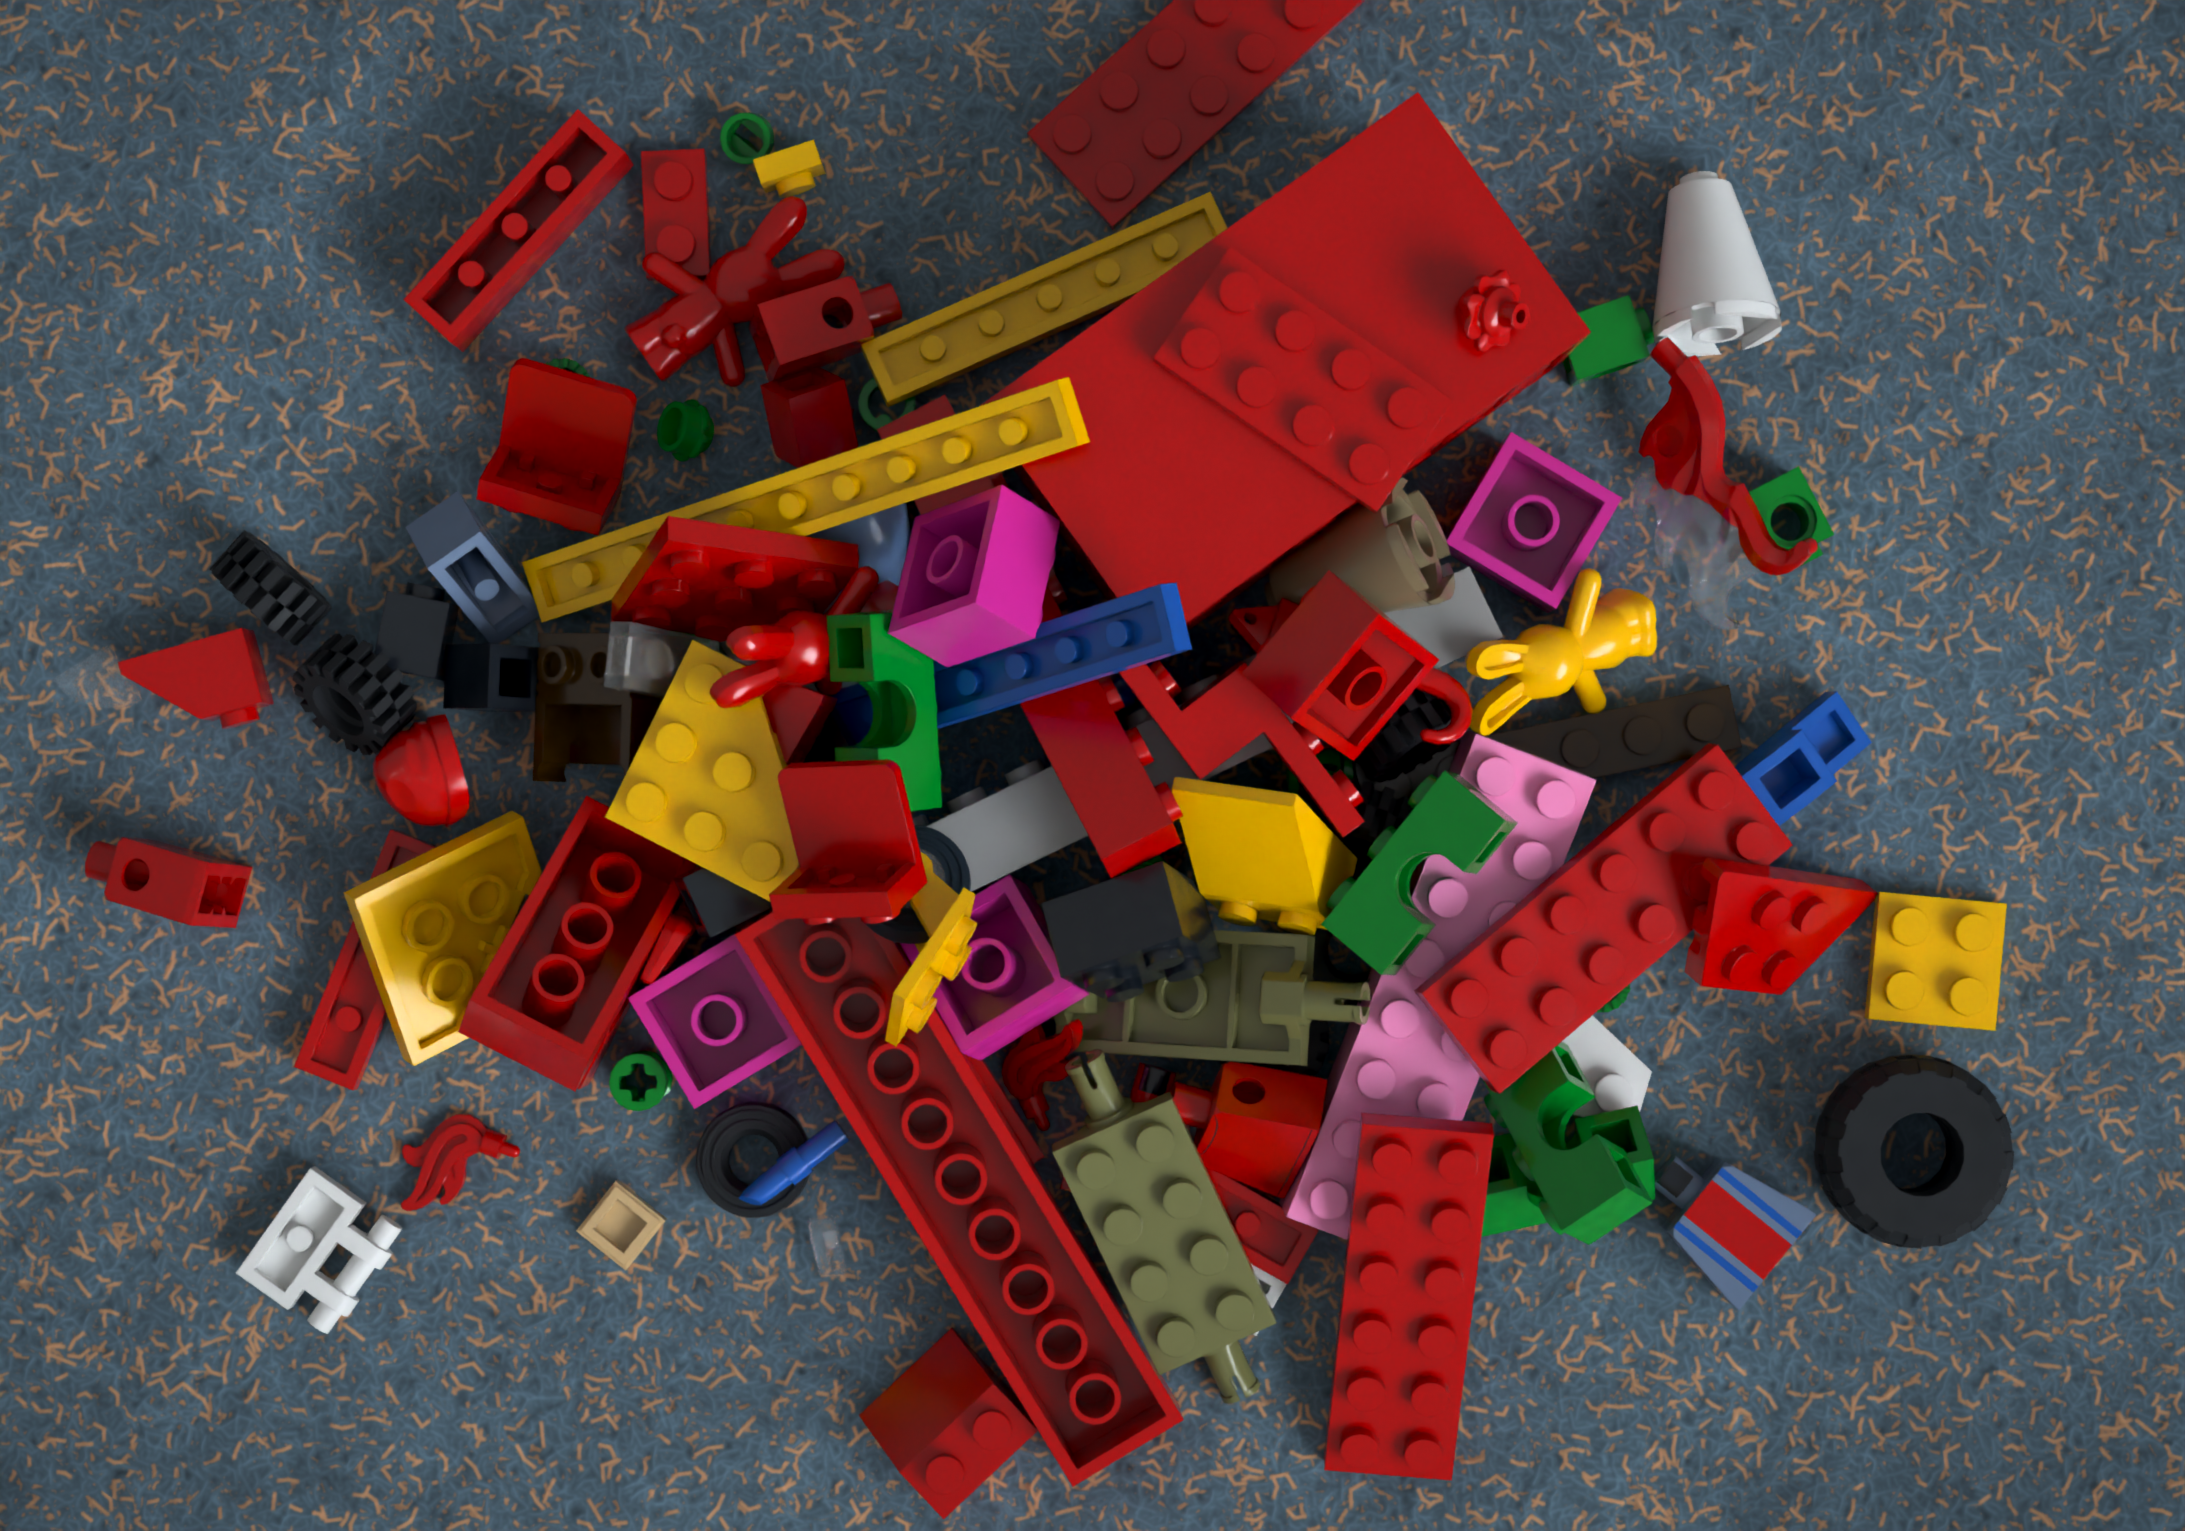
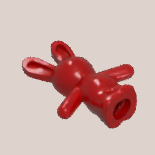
[624,196,845,387]
[709,566,899,708]

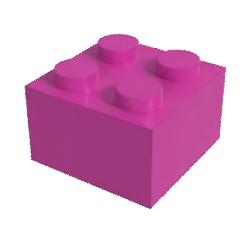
[1445,432,1622,613]
[888,485,1060,668]
[900,874,1089,1061]
[628,934,802,1109]

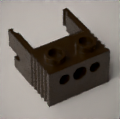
[533,633,686,783]

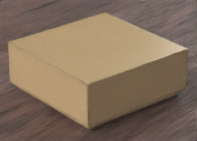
[576,1179,667,1271]

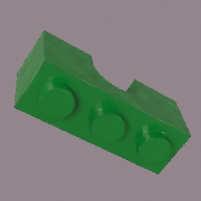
[826,610,942,812]
[1321,770,1518,975]
[1482,1042,1653,1245]
[1482,1105,1655,1237]

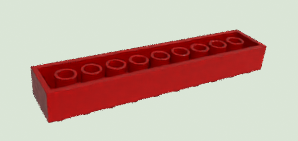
[735,908,1184,1487]

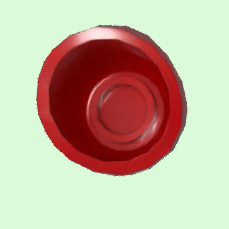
[373,714,470,828]

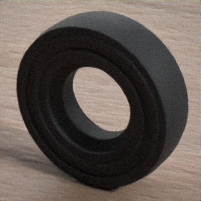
[696,1102,810,1218]

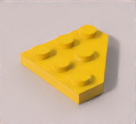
[605,640,799,902]
[344,811,542,1066]

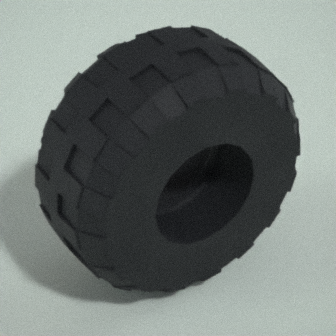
[1813,1054,2014,1249]

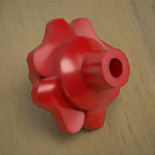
[1459,269,1530,352]

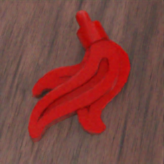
[1002,1019,1083,1131]
[401,1114,520,1211]

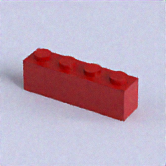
[403,109,634,352]

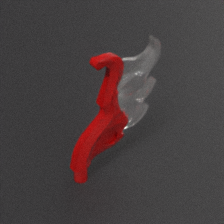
[1629,337,1818,630]

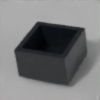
[1041,861,1221,1002]

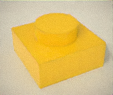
[753,139,826,198]

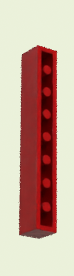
[877,394,1183,879]

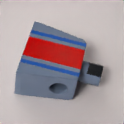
[1654,1155,1816,1310]

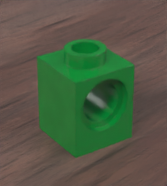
[1562,295,1654,387]
[1749,466,1834,566]

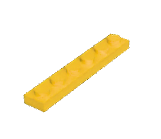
[861,192,1227,407]

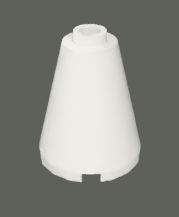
[1652,171,1782,356]

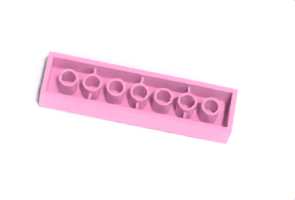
[1279,729,1597,1240]

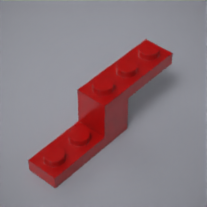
[1097,604,1365,837]

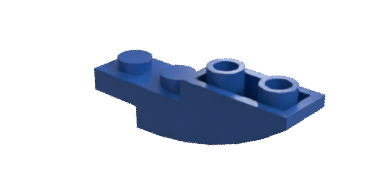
[1735,691,1872,826]

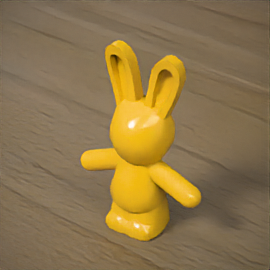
[1465,568,1657,736]

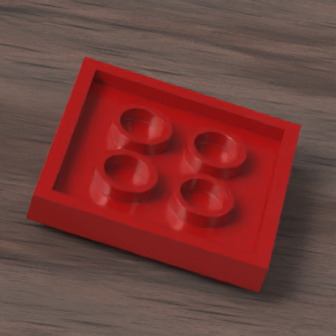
[611,516,859,642]

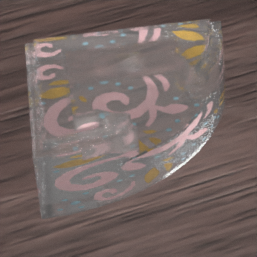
[53,645,145,709]
[807,1213,847,1279]

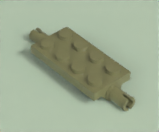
[1053,930,1370,1066]
[1051,1049,1277,1404]

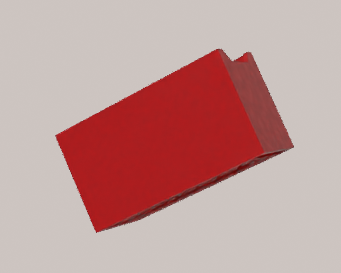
[980,92,1591,630]

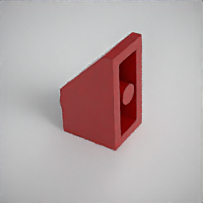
[118,628,274,729]

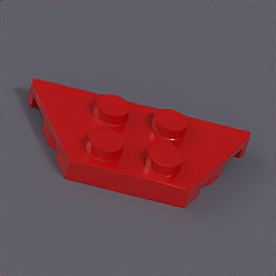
[1684,857,1878,995]

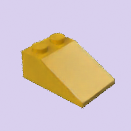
[1172,777,1357,936]

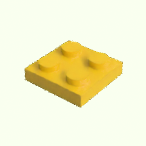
[1865,892,2007,1031]

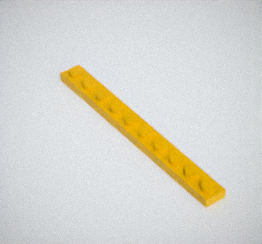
[522,377,1090,623]

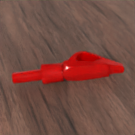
[640,901,696,984]

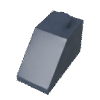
[406,491,539,644]

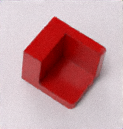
[760,367,858,468]

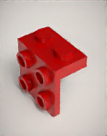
[476,358,637,536]
[769,759,928,925]

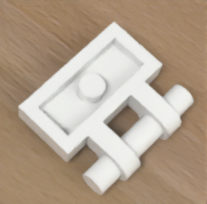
[236,1166,402,1334]

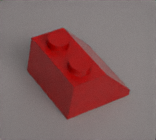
[1242,570,1439,761]
[859,1328,1038,1519]

